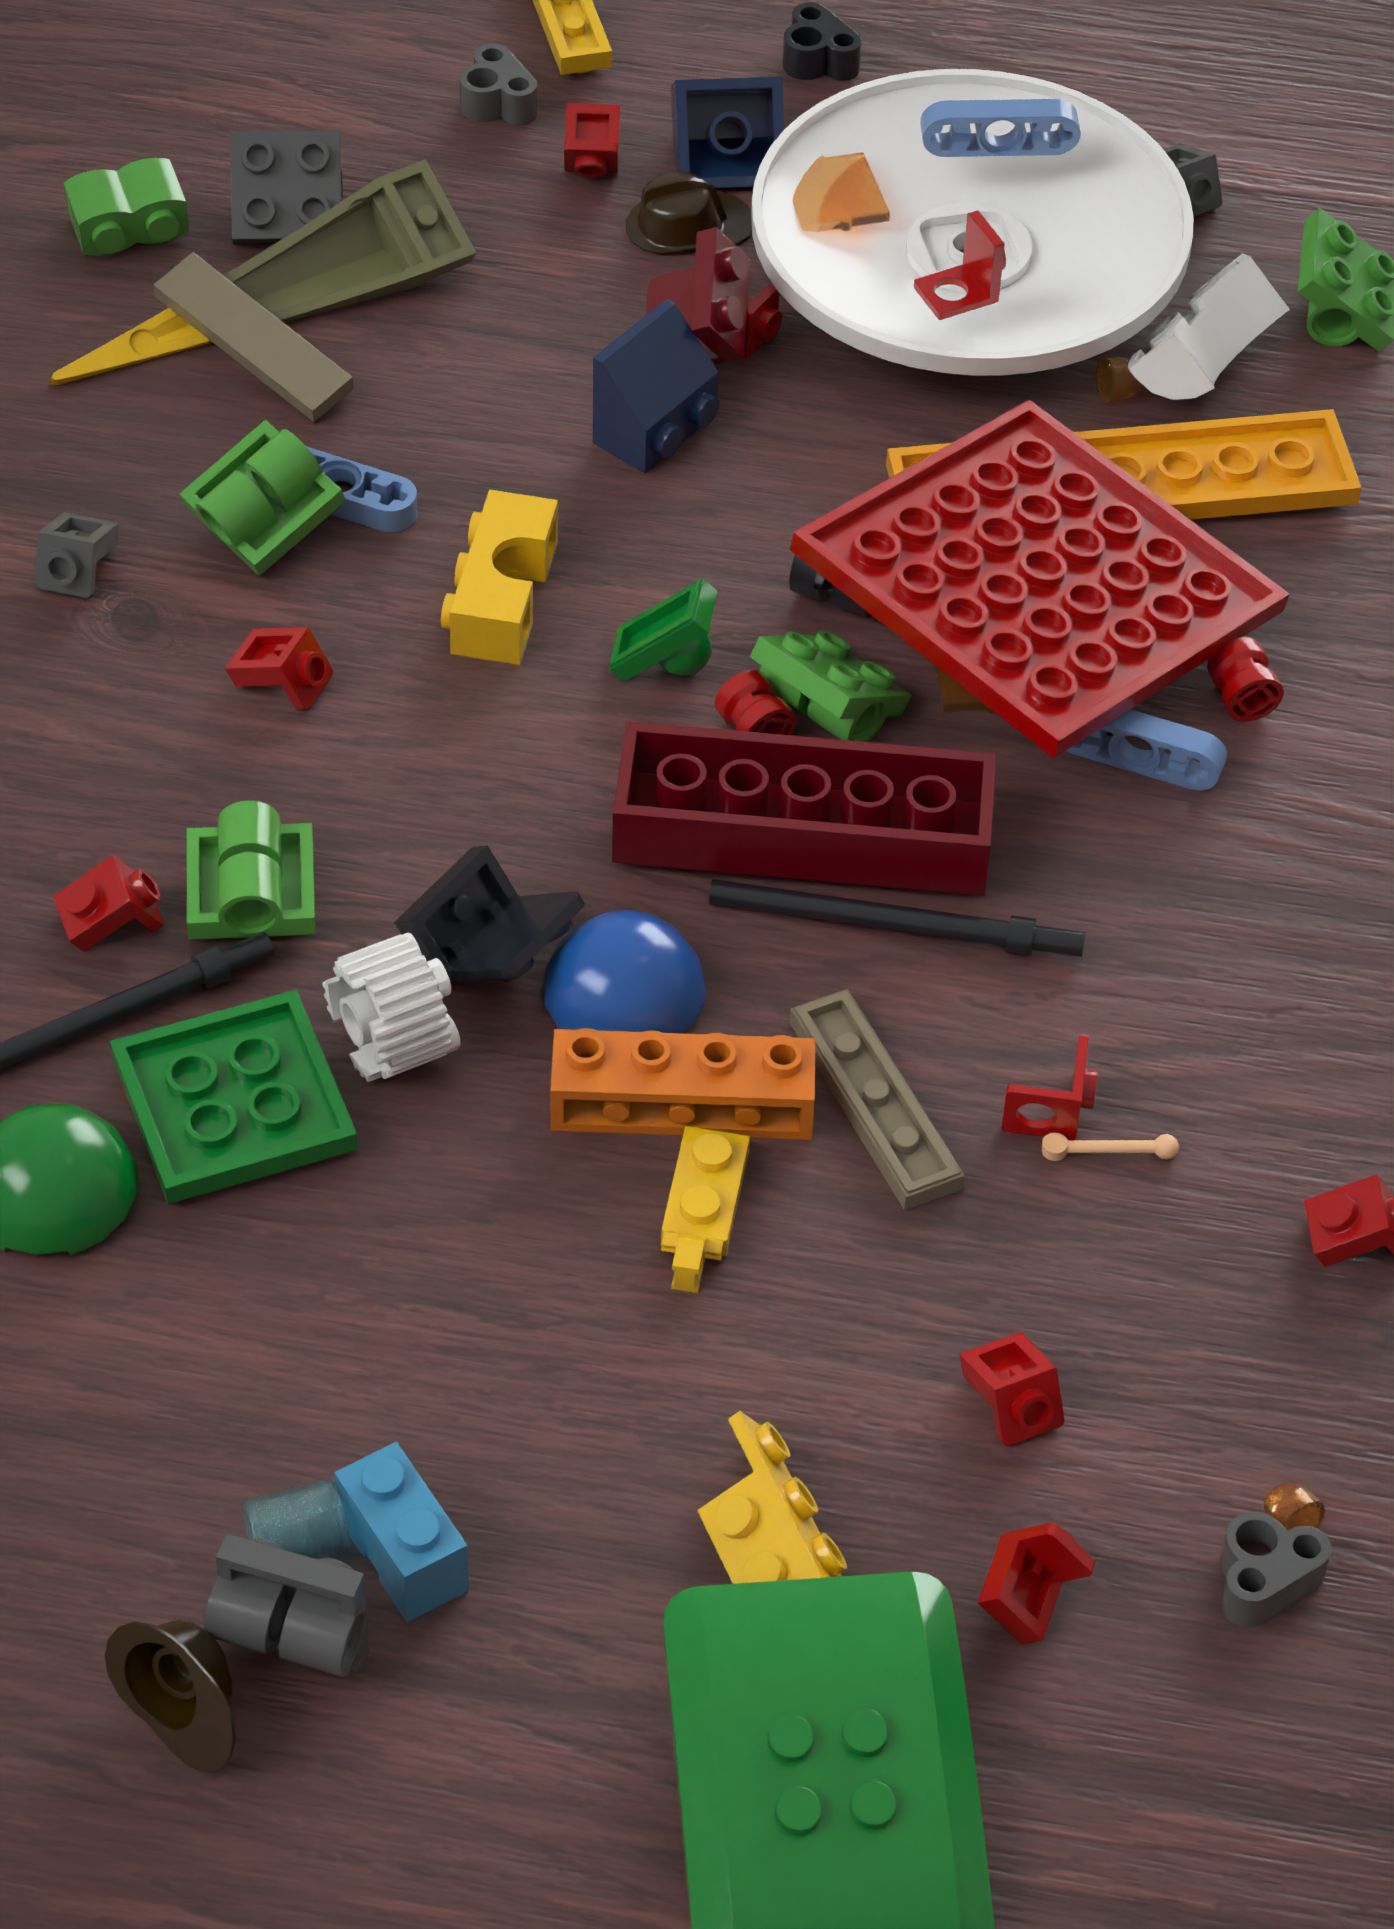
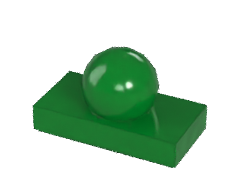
[609,579,718,683]

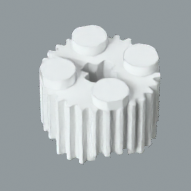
[322,932,461,1082]

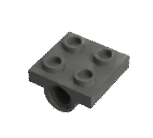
[230,130,343,244]
[204,1533,369,1677]

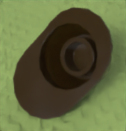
[626,171,752,254]
[104,1620,236,1772]

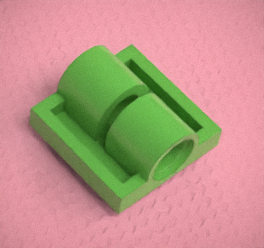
[1298,208,1394,352]
[179,419,346,576]
[750,630,912,742]
[187,801,316,940]

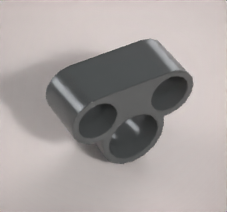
[459,43,537,125]
[1220,1512,1332,1627]

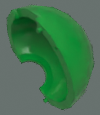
[0,1103,138,1256]

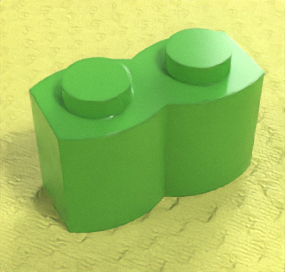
[63,158,190,256]

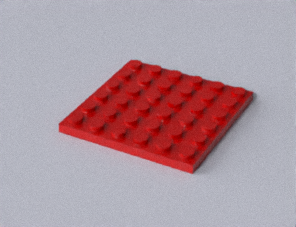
[789,400,1290,759]

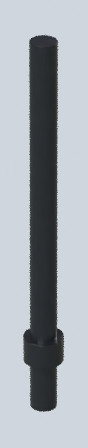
[709,879,1086,957]
[0,932,274,1071]

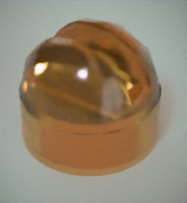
[1095,356,1142,403]
[1264,1483,1325,1531]

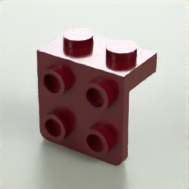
[646,227,750,365]

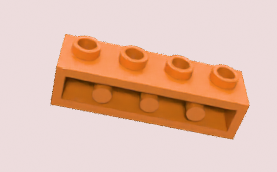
[550,1028,815,1140]

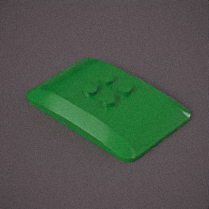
[663,1571,995,1929]

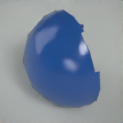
[543,910,706,1034]

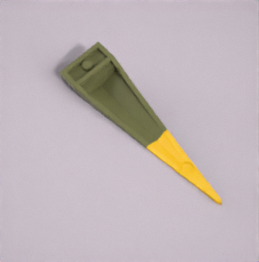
[49,159,477,386]

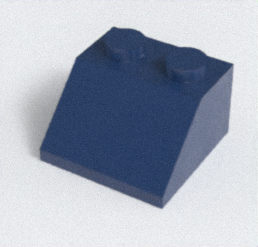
[671,76,785,189]
[593,299,719,473]

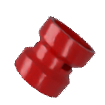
[1207,637,1284,722]
[715,670,797,735]

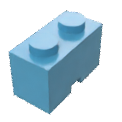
[334,1441,469,1622]

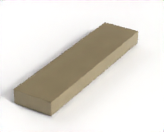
[153,252,354,422]
[789,989,965,1211]

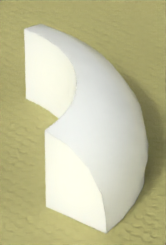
[1128,253,1290,400]

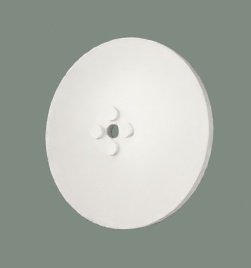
[751,69,1194,376]

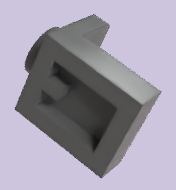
[1164,143,1223,217]
[35,512,119,598]

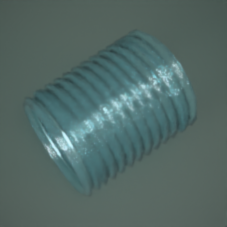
[242,1477,350,1559]

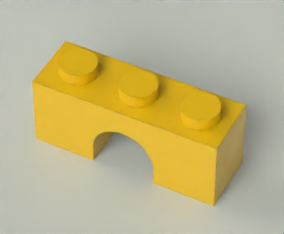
[441,489,558,665]

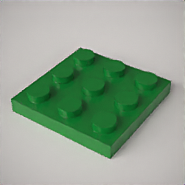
[110,989,358,1204]

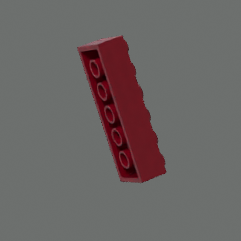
[612,721,997,896]

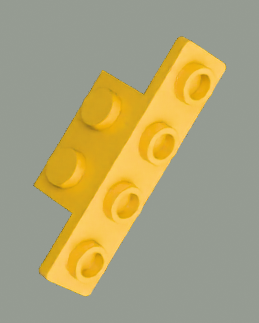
[697,1411,847,1584]

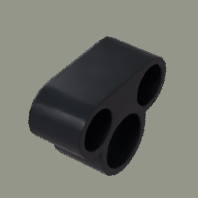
[782,2,862,81]

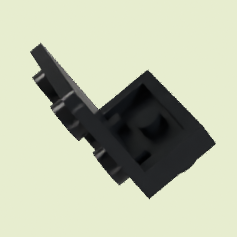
[394,845,585,985]

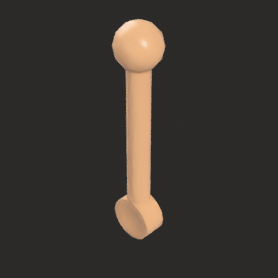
[1041,1132,1179,1161]

